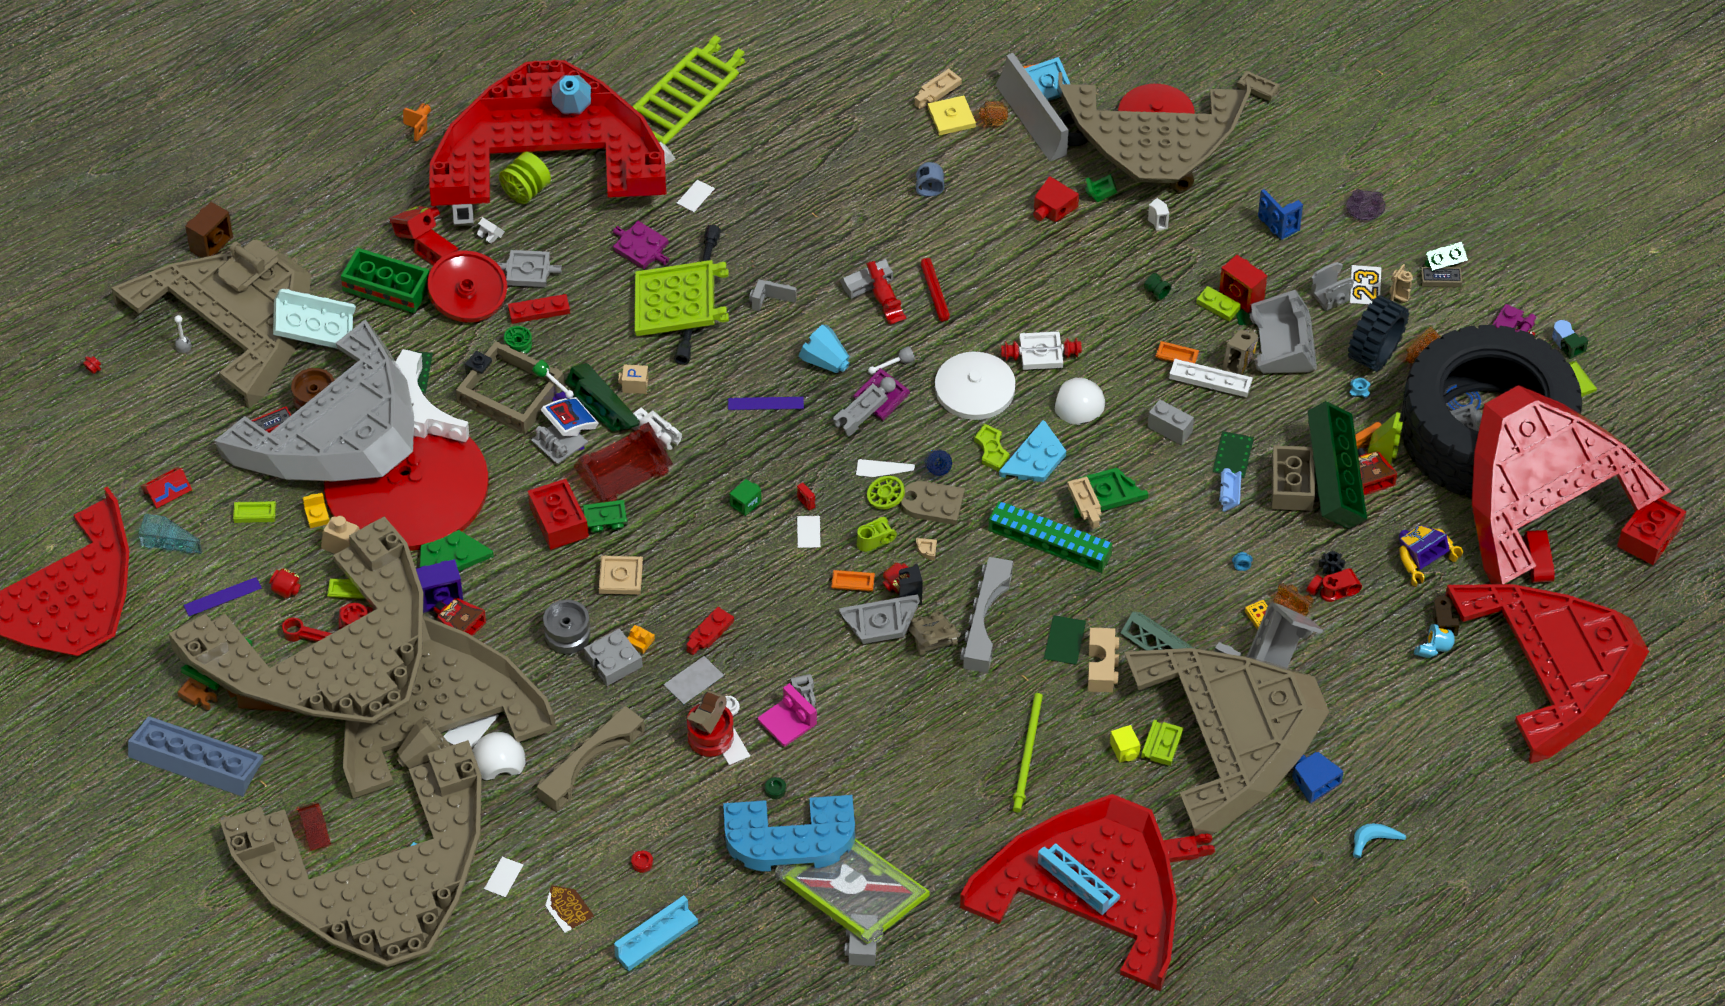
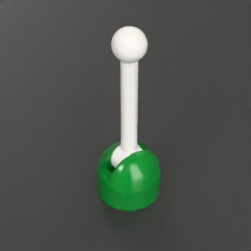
[532,359,574,398]

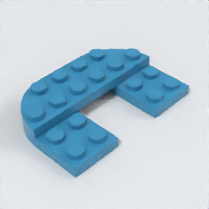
[723,795,855,871]

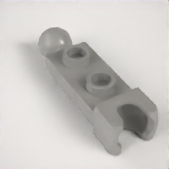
[833,377,896,437]

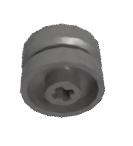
[543,599,591,654]

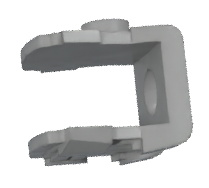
[1311,262,1354,311]

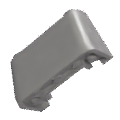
[1250,290,1317,373]

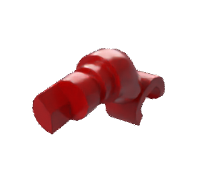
[866,261,907,325]

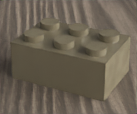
[1271,445,1315,511]

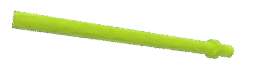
[1013,693,1043,813]

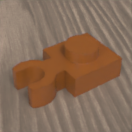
[178,677,218,710]

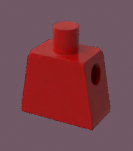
[1033,176,1079,222]

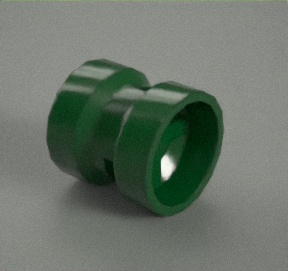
[1144,273,1172,300]

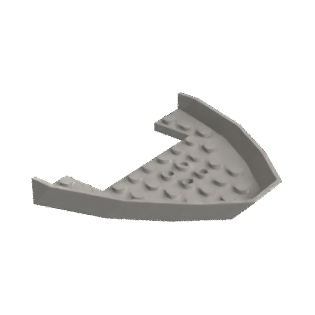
[214,319,414,481]

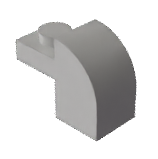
[452,204,474,227]

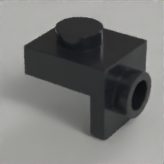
[465,351,492,377]

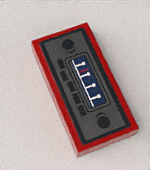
[251,406,291,433]

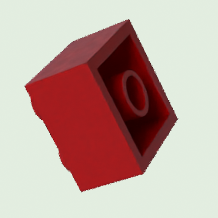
[1219,255,1267,314]

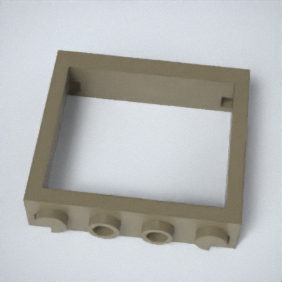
[456,341,564,434]

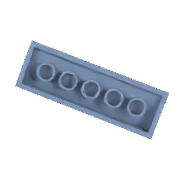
[128,716,263,797]

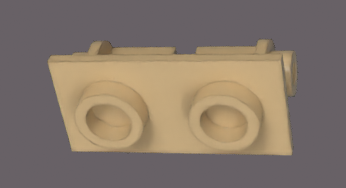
[1389,264,1413,303]

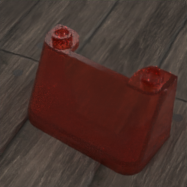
[573,422,673,503]

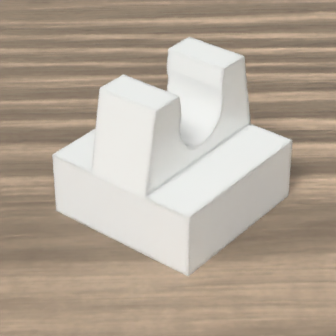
[477,217,505,244]

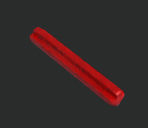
[921,257,950,322]

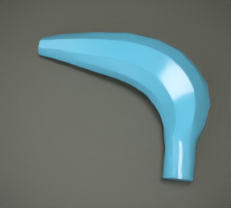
[1353,823,1406,858]

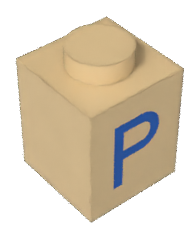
[618,364,648,394]

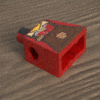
[1357,448,1397,496]
[434,598,486,636]

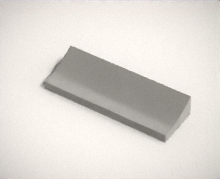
[996,53,1068,162]

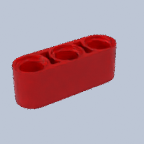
[1524,530,1555,583]

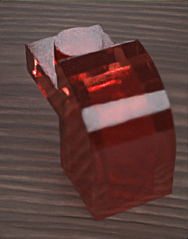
[296,801,331,851]

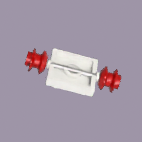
[1001,332,1082,370]

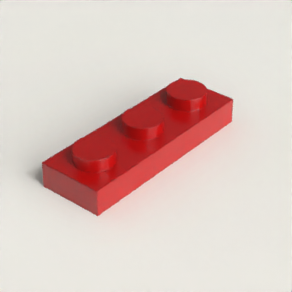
[508,294,570,324]

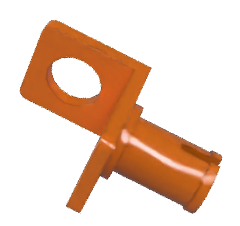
[403,103,431,142]

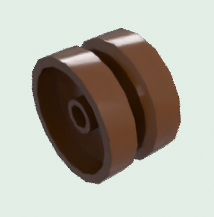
[291,368,335,411]

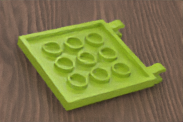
[635,260,729,336]

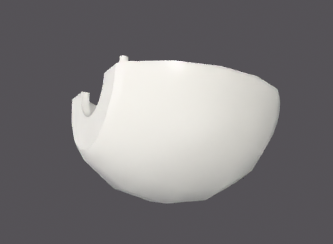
[1055,378,1105,425]
[472,732,526,780]

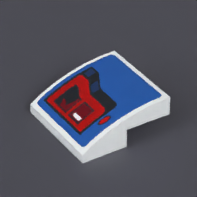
[541,397,599,436]

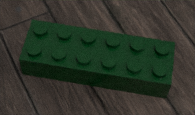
[1307,401,1367,529]

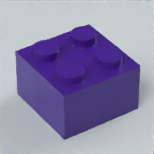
[416,559,464,613]

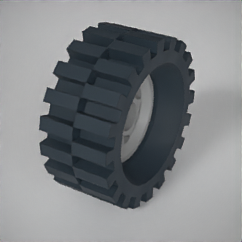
[1348,295,1409,372]

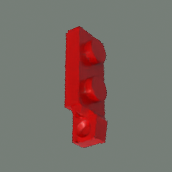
[686,607,734,655]

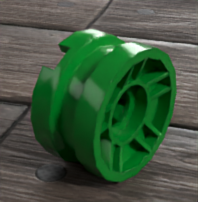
[504,326,532,354]

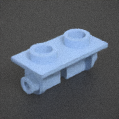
[1219,468,1241,512]

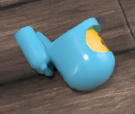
[1414,624,1455,658]

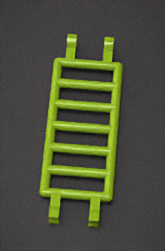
[632,35,745,145]

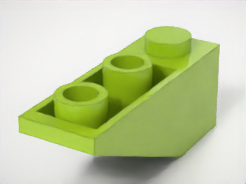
[1368,412,1403,465]

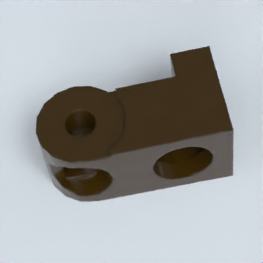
[1433,595,1459,636]

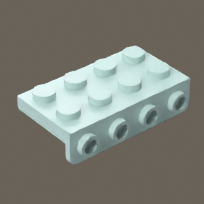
[273,289,356,349]

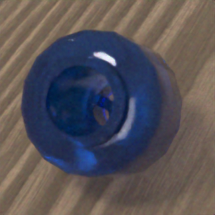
[924,449,953,476]

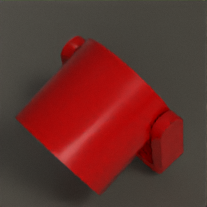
[339,603,373,630]

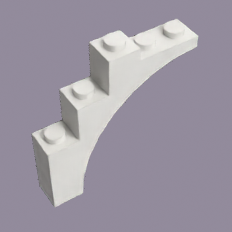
[396,349,469,442]

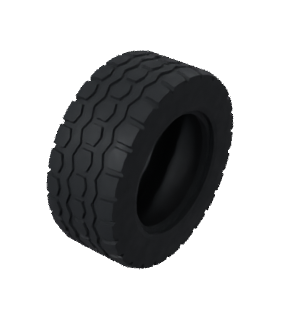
[1400,325,1582,498]

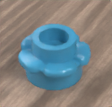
[1232,552,1253,571]

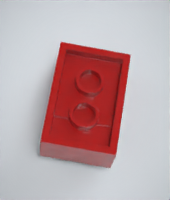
[527,479,589,550]
[1617,498,1687,565]

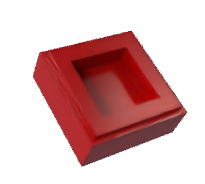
[797,482,815,511]

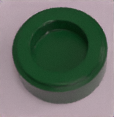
[765,777,786,799]

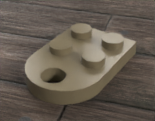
[900,481,965,525]

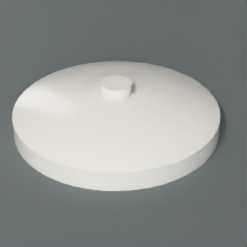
[935,352,1015,420]

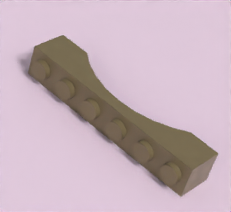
[537,706,645,812]

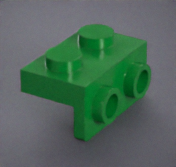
[583,500,628,533]

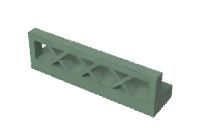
[1120,612,1195,650]

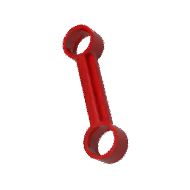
[282,617,332,642]

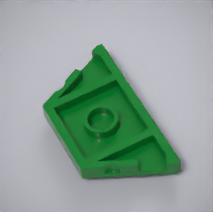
[1073,468,1149,519]
[420,530,494,571]

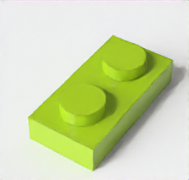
[1196,286,1241,322]

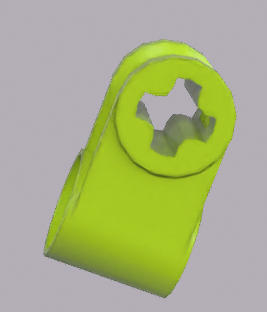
[856,517,897,552]

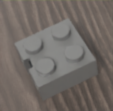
[584,629,643,686]

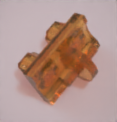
[1273,583,1314,617]

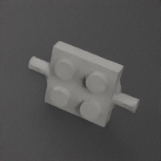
[496,250,562,287]

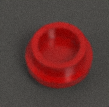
[83,356,101,374]

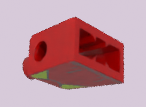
[389,206,440,239]

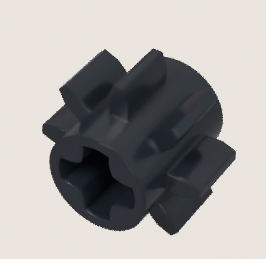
[1319,550,1345,575]

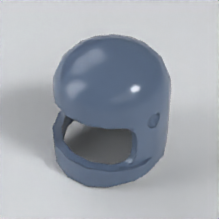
[916,162,945,196]

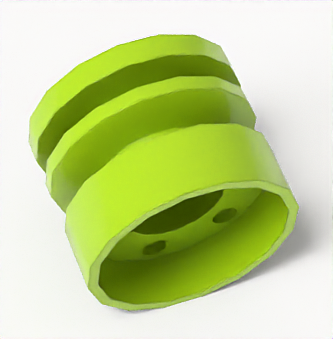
[499,152,551,204]

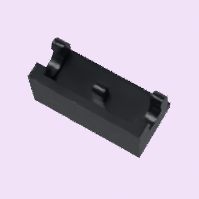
[898,564,923,605]

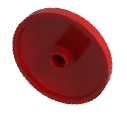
[1118,84,1195,114]
[427,251,507,322]

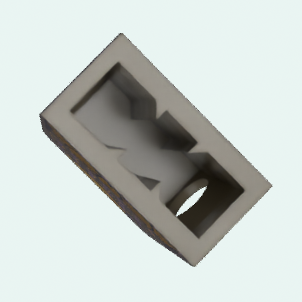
[1222,329,1258,375]

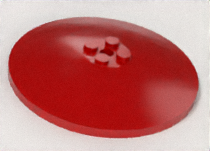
[324,434,489,551]

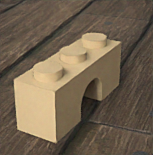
[1088,627,1119,693]

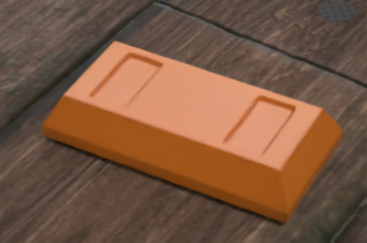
[1155,341,1199,363]
[832,570,875,592]

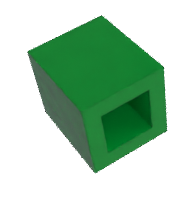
[730,479,762,516]

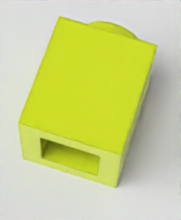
[1110,725,1141,763]

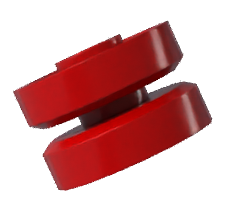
[687,703,734,757]

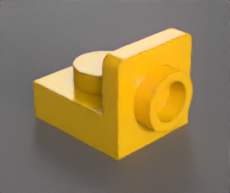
[303,493,330,528]

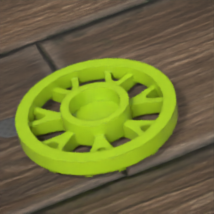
[867,476,905,509]

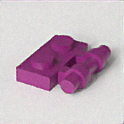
[1492,304,1536,332]

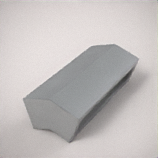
[840,259,893,299]

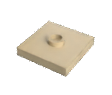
[599,556,643,595]

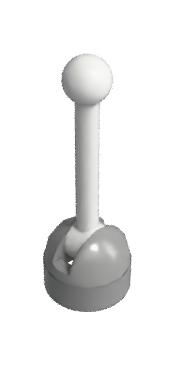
[174,315,192,353]
[868,346,915,375]

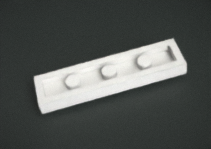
[1169,359,1253,397]

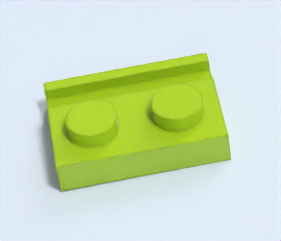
[1141,720,1184,766]

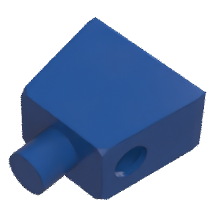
[1293,752,1344,804]

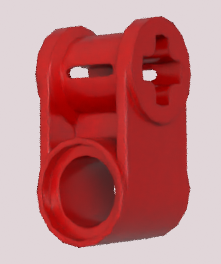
[1320,568,1362,602]

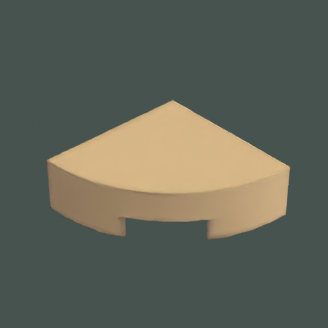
[916,538,937,561]

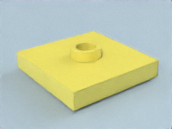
[928,95,976,136]

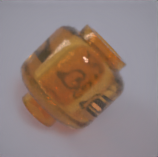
[979,101,1008,126]

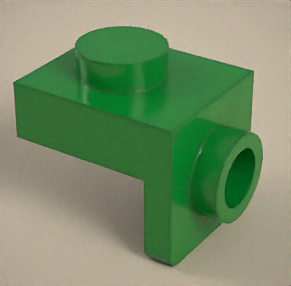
[1085,174,1118,202]

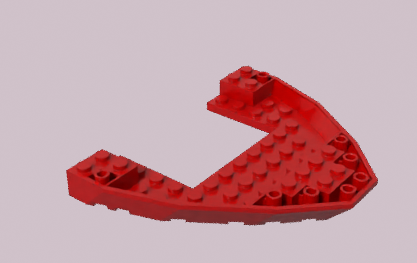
[429,60,667,206]

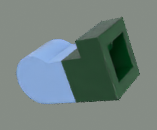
[1552,320,1589,359]

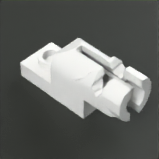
[632,408,682,450]

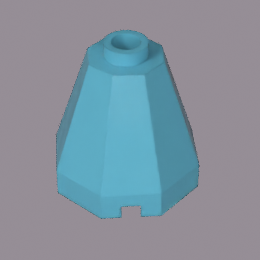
[552,75,591,115]
[799,324,850,373]

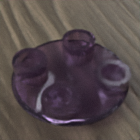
[1346,189,1385,220]

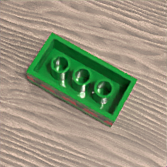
[341,247,430,313]

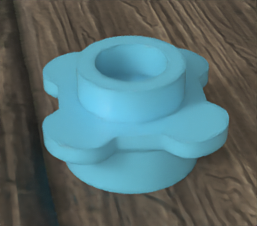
[1350,378,1370,397]

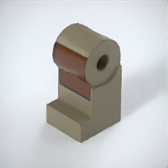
[687,691,727,734]

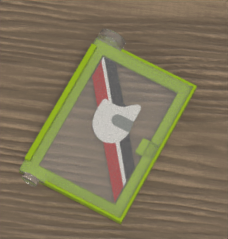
[775,839,930,944]

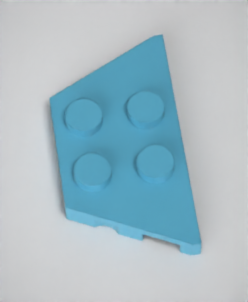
[999,420,1066,482]

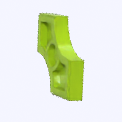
[974,424,1010,472]

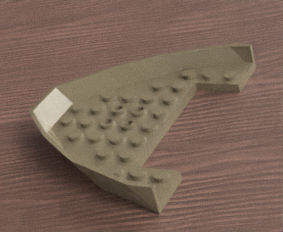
[1057,72,1251,183]
[111,253,312,408]
[343,616,557,799]
[1124,648,1329,837]

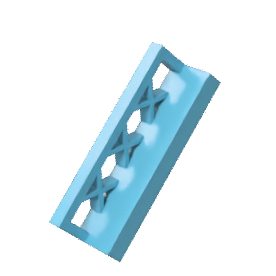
[1038,843,1120,915]
[614,895,698,972]

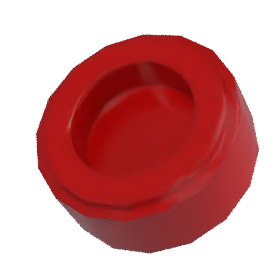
[1306,575,1323,596]
[631,850,653,873]

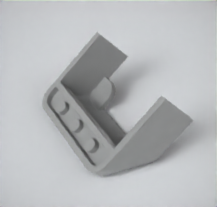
[1247,602,1323,668]

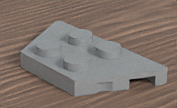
[839,594,920,644]

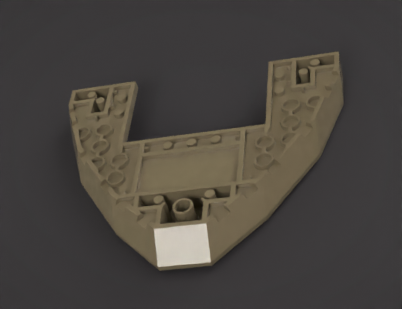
[169,516,424,723]
[220,740,482,967]

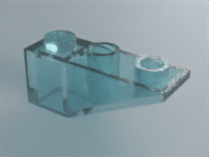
[138,514,202,554]

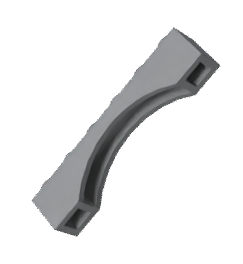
[960,557,1013,673]

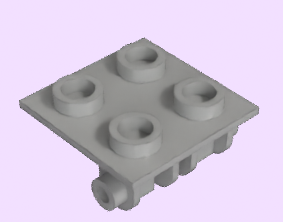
[531,424,588,464]

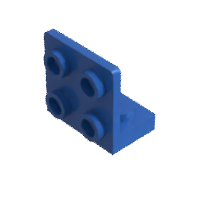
[1258,189,1303,240]

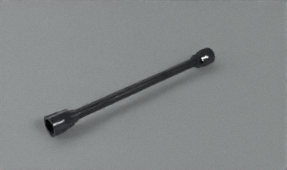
[674,225,721,365]

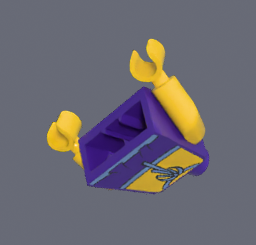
[1399,525,1463,587]

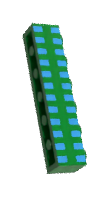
[988,501,1113,573]

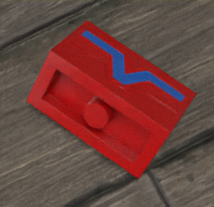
[141,467,192,508]

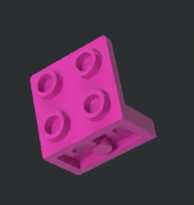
[758,683,817,747]

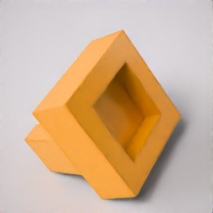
[627,625,655,654]

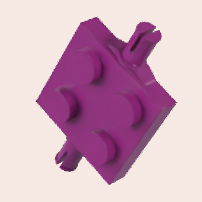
[613,221,669,269]

